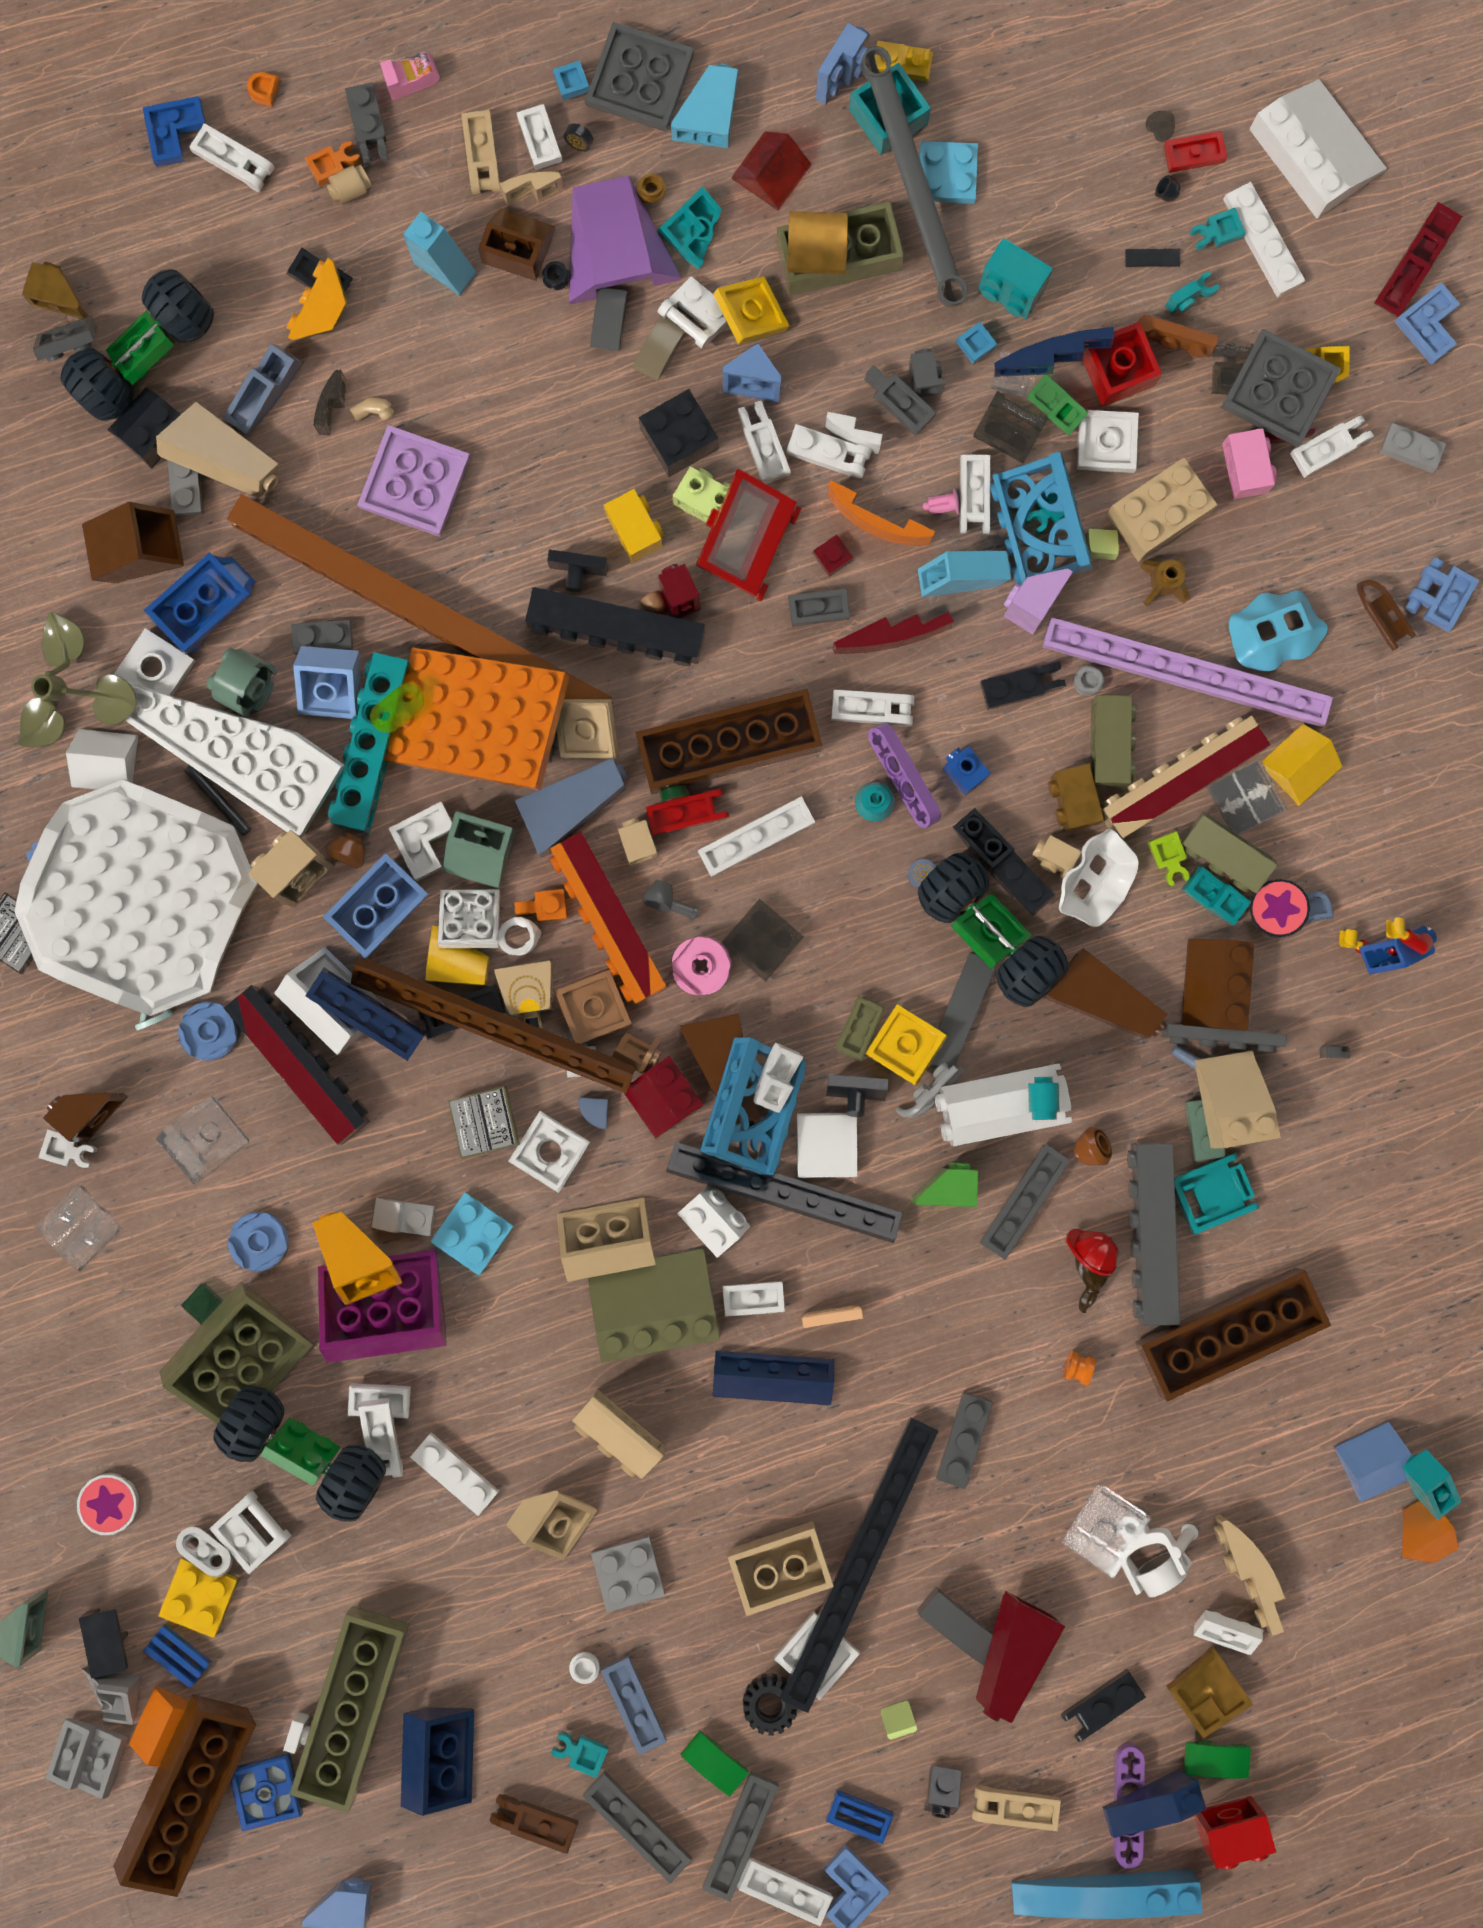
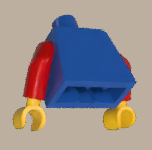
[1339,917,1437,975]

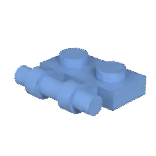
[1405,558,1479,632]

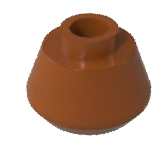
[326,832,365,869]
[1074,1127,1112,1166]

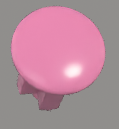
[922,488,959,515]

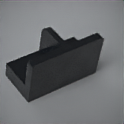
[79,1608,128,1679]

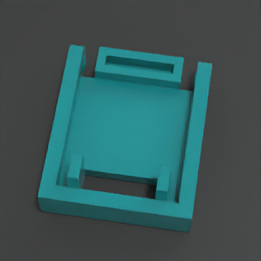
[1174,1152,1259,1235]

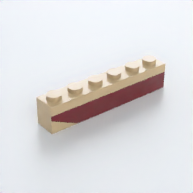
[1101,716,1271,839]

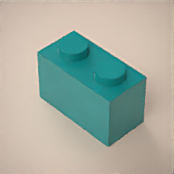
[1402,1449,1461,1520]

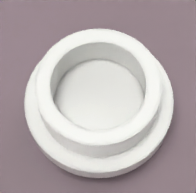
[569,1652,600,1684]

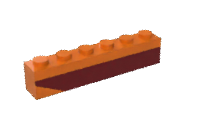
[549,832,667,1005]

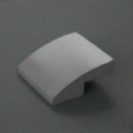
[45,1718,128,1799]

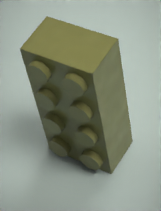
[776,202,904,296]

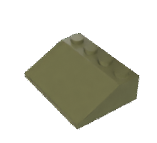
[588,1248,720,1363]
[159,1282,313,1424]

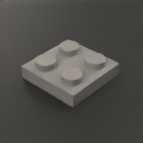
[591,1535,665,1612]

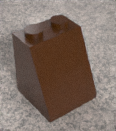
[82,502,184,584]

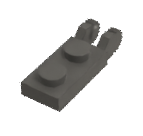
[345,82,389,165]

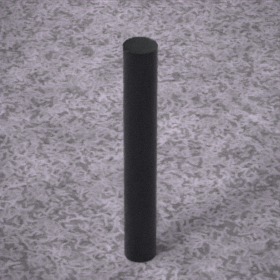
[184,765,252,836]

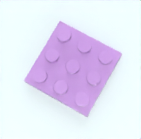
[357,425,471,537]

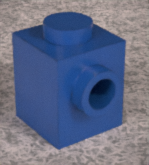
[943,746,991,796]

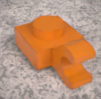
[514,889,567,922]

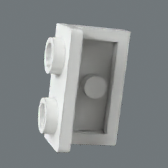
[677,1185,750,1258]

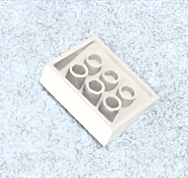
[1249,79,1387,219]

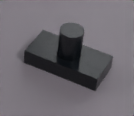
[547,549,609,592]
[826,1075,888,1117]

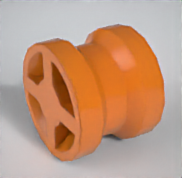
[1063,1350,1096,1386]

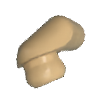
[350,397,394,421]

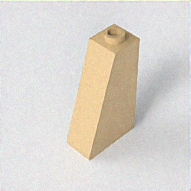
[156,402,279,498]

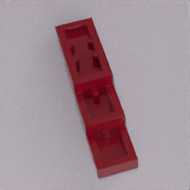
[1374,202,1463,318]
[832,611,954,654]

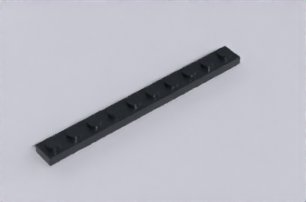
[780,1417,938,1713]

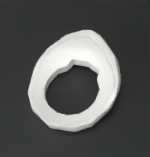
[499,917,541,956]

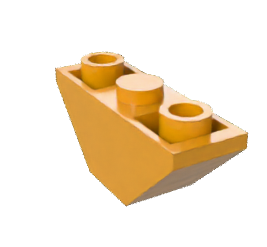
[286,258,347,340]

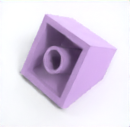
[1004,569,1073,635]

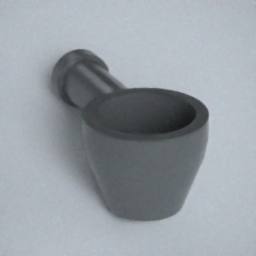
[642,880,699,921]

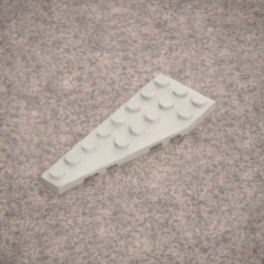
[125,684,345,837]

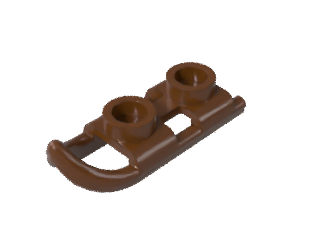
[1357,580,1417,651]

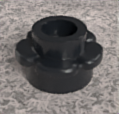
[542,261,571,290]

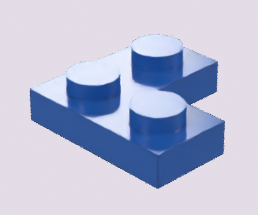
[142,96,206,167]

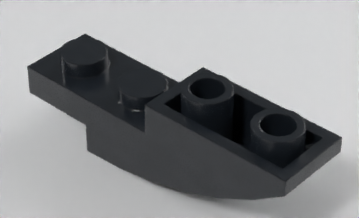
[953,808,1055,916]

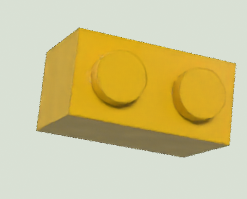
[603,489,665,563]

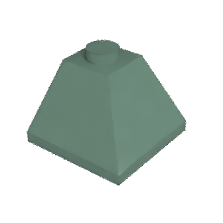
[0,1589,48,1667]

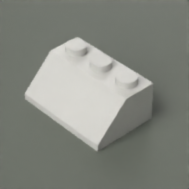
[274,947,385,1055]

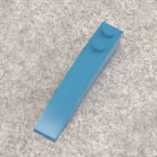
[1011,1869,1203,1919]

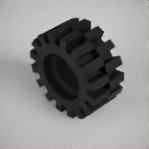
[743,1673,798,1736]

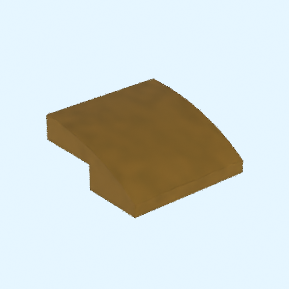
[787,211,848,274]

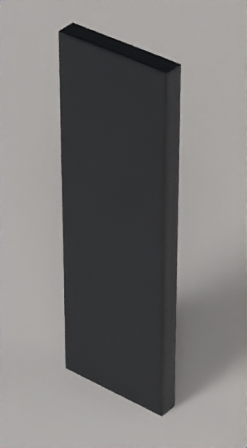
[1125,249,1180,267]

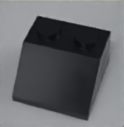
[107,388,181,469]

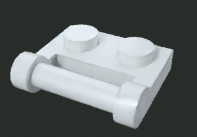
[658,277,728,349]
[210,1490,292,1574]

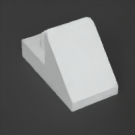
[372,1198,435,1236]

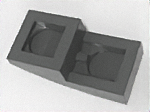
[590,288,628,351]

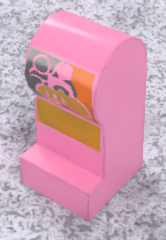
[380,52,440,101]

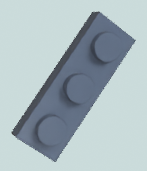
[601,1655,667,1755]

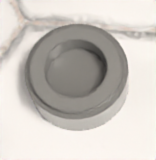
[1073,666,1104,696]

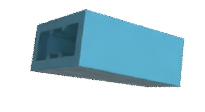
[671,64,738,148]
[403,211,477,296]
[918,551,1011,597]

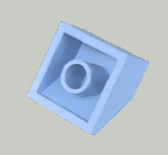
[293,646,361,719]

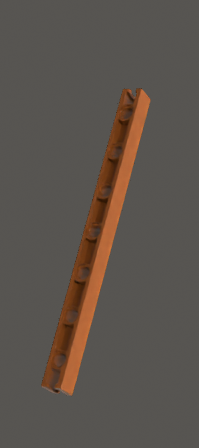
[227,494,613,704]

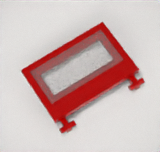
[696,469,802,602]

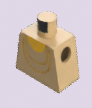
[494,961,553,1029]

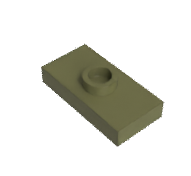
[834,995,885,1061]

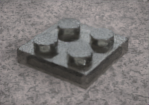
[721,899,804,982]

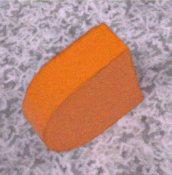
[247,72,281,107]

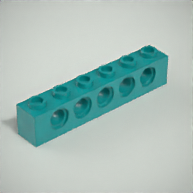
[328,652,410,835]

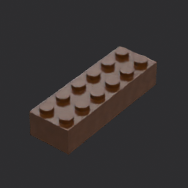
[635,689,822,795]
[1135,1268,1331,1402]
[113,1694,256,1897]

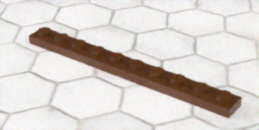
[350,957,636,1094]

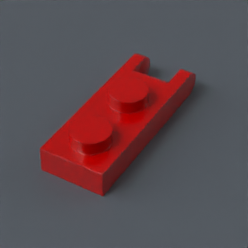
[646,789,729,836]

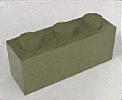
[1091,695,1136,788]
[1182,811,1278,894]

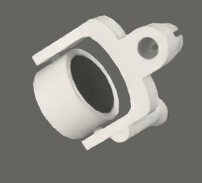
[1116,1508,1198,1597]

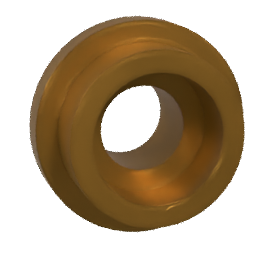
[637,173,666,204]

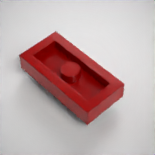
[1163,130,1227,173]

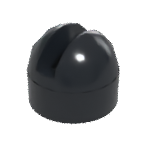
[1155,175,1181,202]

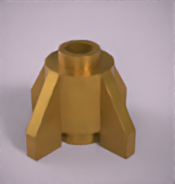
[1140,557,1190,606]

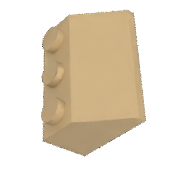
[557,1198,656,1282]
[572,1389,666,1479]

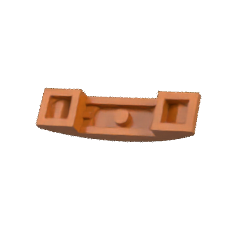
[827,480,935,546]

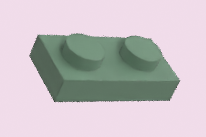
[1185,1100,1226,1161]

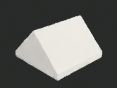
[66,729,138,790]

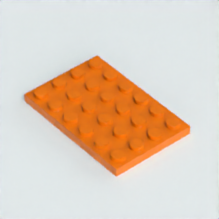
[384,647,570,791]

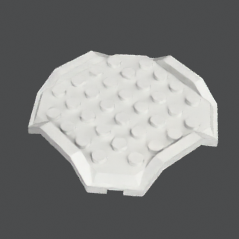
[15,780,259,1016]

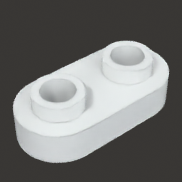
[176,1527,233,1577]

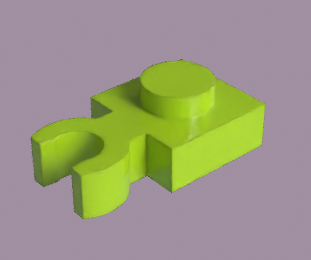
[1147,831,1189,886]

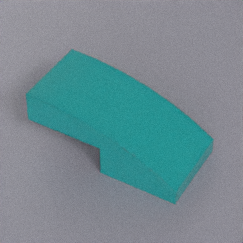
[1181,866,1251,926]

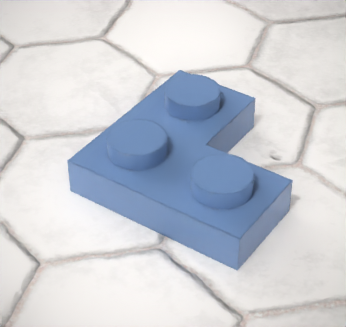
[1395,282,1460,365]
[824,1844,890,1928]

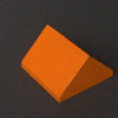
[129,1686,189,1767]

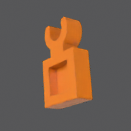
[305,141,361,187]

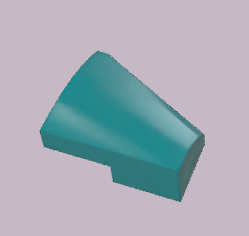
[657,186,722,270]

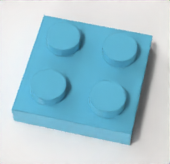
[919,141,978,204]
[430,1192,514,1276]

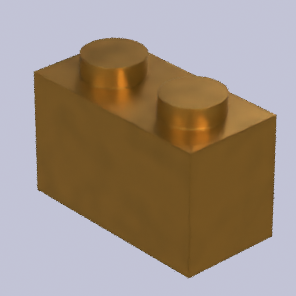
[1048,764,1104,833]

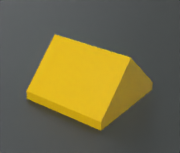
[1259,724,1343,806]

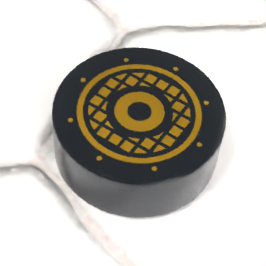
[563,123,594,152]

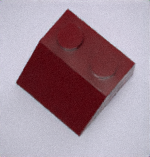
[624,1056,704,1139]

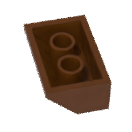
[1181,939,1255,1031]

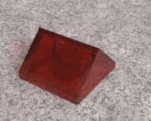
[732,131,811,211]

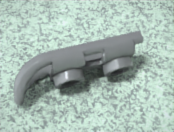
[896,1063,965,1118]

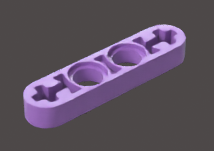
[868,723,941,828]
[1113,1743,1145,1869]

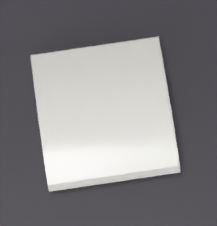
[797,1113,857,1178]

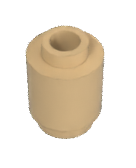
[326,165,372,205]

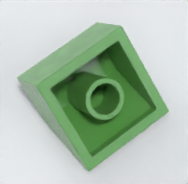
[911,1162,978,1207]

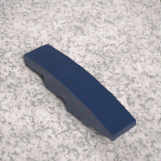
[994,327,1114,377]

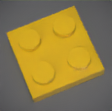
[713,276,789,345]
[865,1004,948,1086]
[158,1557,239,1638]

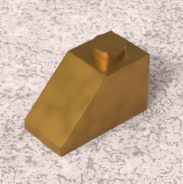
[22,262,88,319]

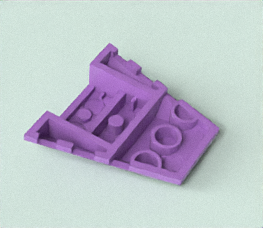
[569,176,681,304]

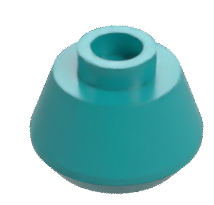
[855,782,895,822]

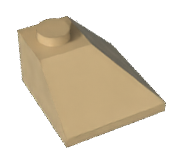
[506,1491,598,1561]

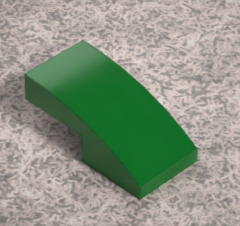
[1026,375,1089,435]
[680,1730,749,1797]
[1184,1741,1251,1779]

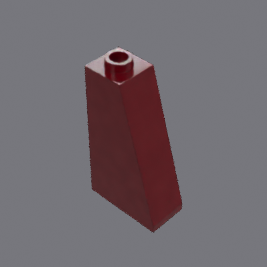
[976,1591,1066,1723]

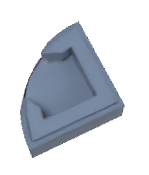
[578,1098,609,1129]

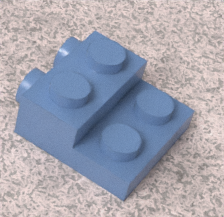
[816,23,870,105]

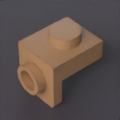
[612,1033,662,1074]

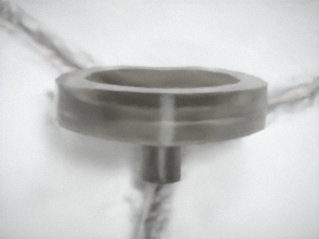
[1145,111,1175,142]

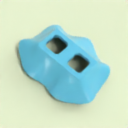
[1229,590,1328,671]

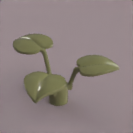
[18,612,138,748]

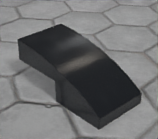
[287,248,353,292]

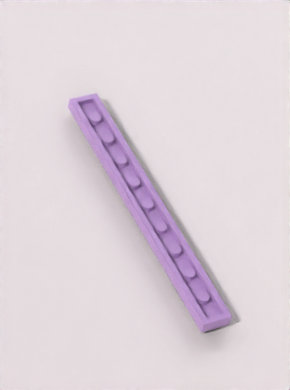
[1042,617,1333,727]

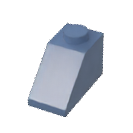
[302,1877,372,1928]

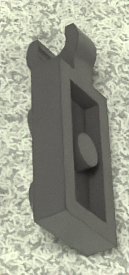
[864,365,936,437]

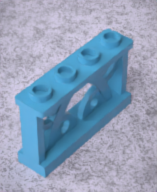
[990,451,1094,584]
[700,1037,807,1175]

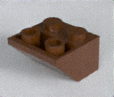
[478,208,555,281]

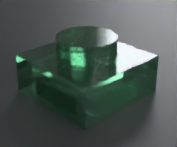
[181,1283,223,1325]

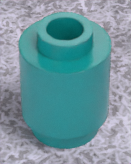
[1028,1077,1060,1120]

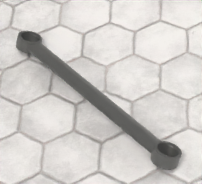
[860,46,968,307]

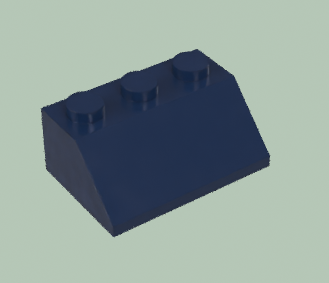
[400,1707,474,1816]

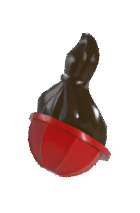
[1066,1229,1119,1313]

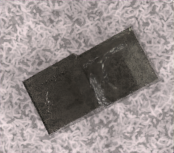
[313,370,347,435]

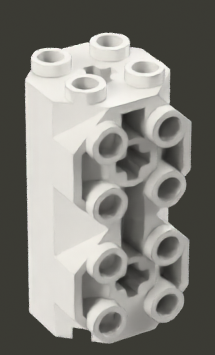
[934,1064,1072,1146]

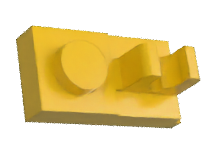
[875,40,933,82]

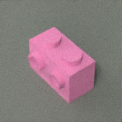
[1222,428,1277,499]

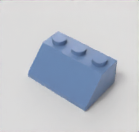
[323,853,429,959]

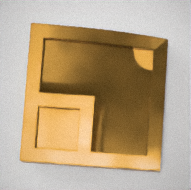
[1166,1646,1253,1739]

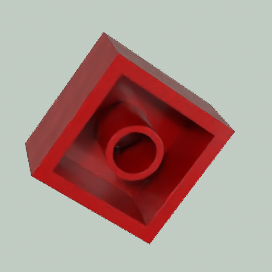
[1082,321,1162,407]
[1194,1796,1277,1870]

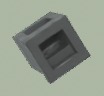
[909,348,945,397]

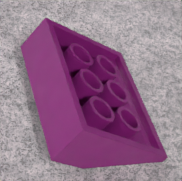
[318,1249,447,1363]

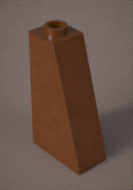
[1044,948,1168,1039]
[680,1014,760,1129]

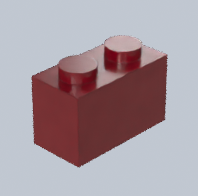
[658,564,701,619]

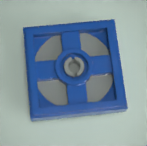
[231,1753,304,1831]

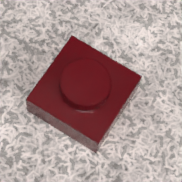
[813,534,853,577]

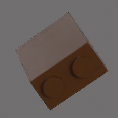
[43,1092,128,1142]

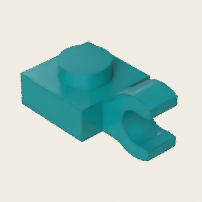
[1165,272,1220,315]

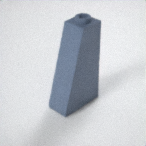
[515,758,628,858]

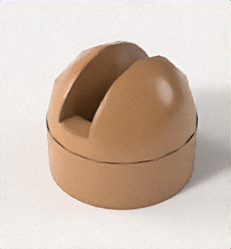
[640,590,666,614]

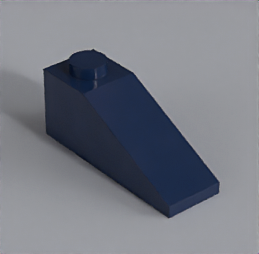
[1102,1769,1206,1838]

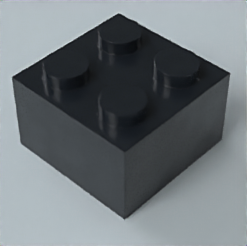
[638,389,719,477]

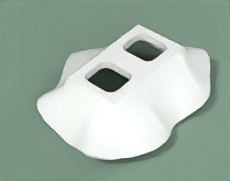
[1059,829,1139,927]

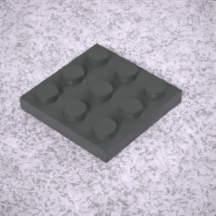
[585,22,694,132]
[1221,329,1341,448]

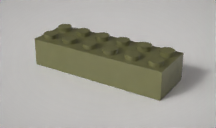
[290,1606,410,1813]

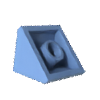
[722,343,782,403]
[1334,1421,1412,1502]

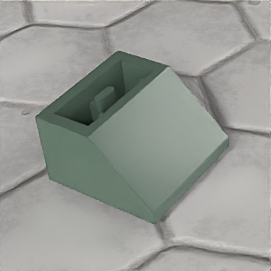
[443,811,516,888]

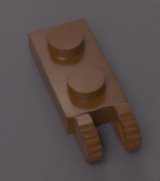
[489,1794,579,1854]

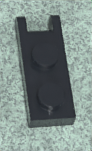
[1061,1669,1146,1742]

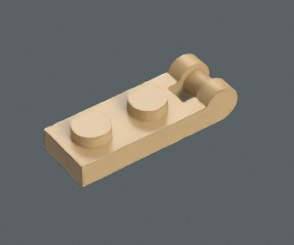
[461,110,501,195]
[972,1785,1061,1832]

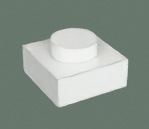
[283,1712,310,1754]

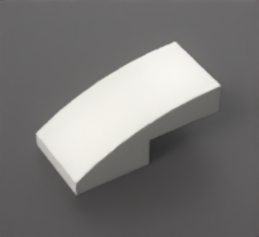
[825,412,883,455]
[754,1042,803,1113]

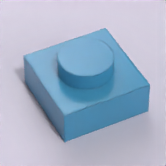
[553,60,589,101]
[956,322,997,365]

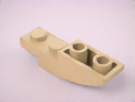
[1214,1514,1286,1636]

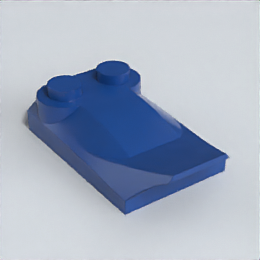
[144,552,256,655]

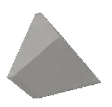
[82,1668,141,1725]

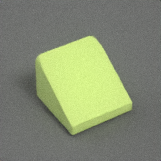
[1087,529,1119,560]
[881,1701,917,1740]

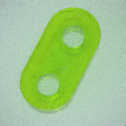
[370,683,424,733]

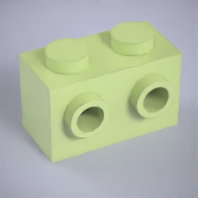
[673,466,741,523]

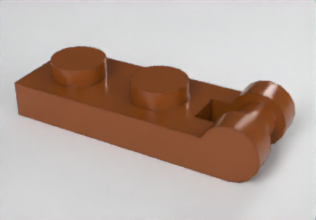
[1138,315,1219,358]

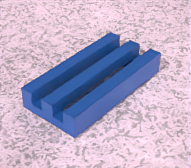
[143,1624,212,1688]
[826,1790,894,1844]

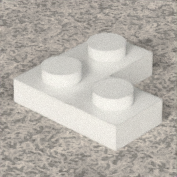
[389,802,452,881]

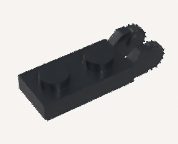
[980,662,1066,710]

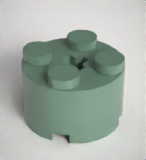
[207,647,276,717]

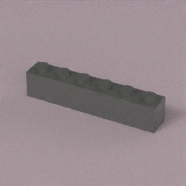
[1127,1143,1180,1326]

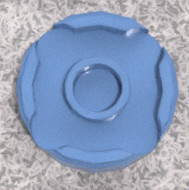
[178,1002,239,1061]
[228,1212,289,1272]

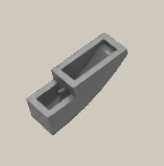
[917,1587,993,1666]

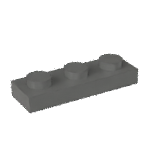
[936,1392,993,1489]

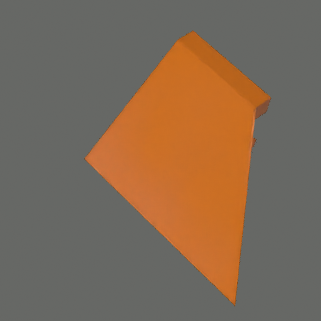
[1402,1500,1459,1563]

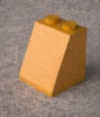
[312,1211,402,1305]

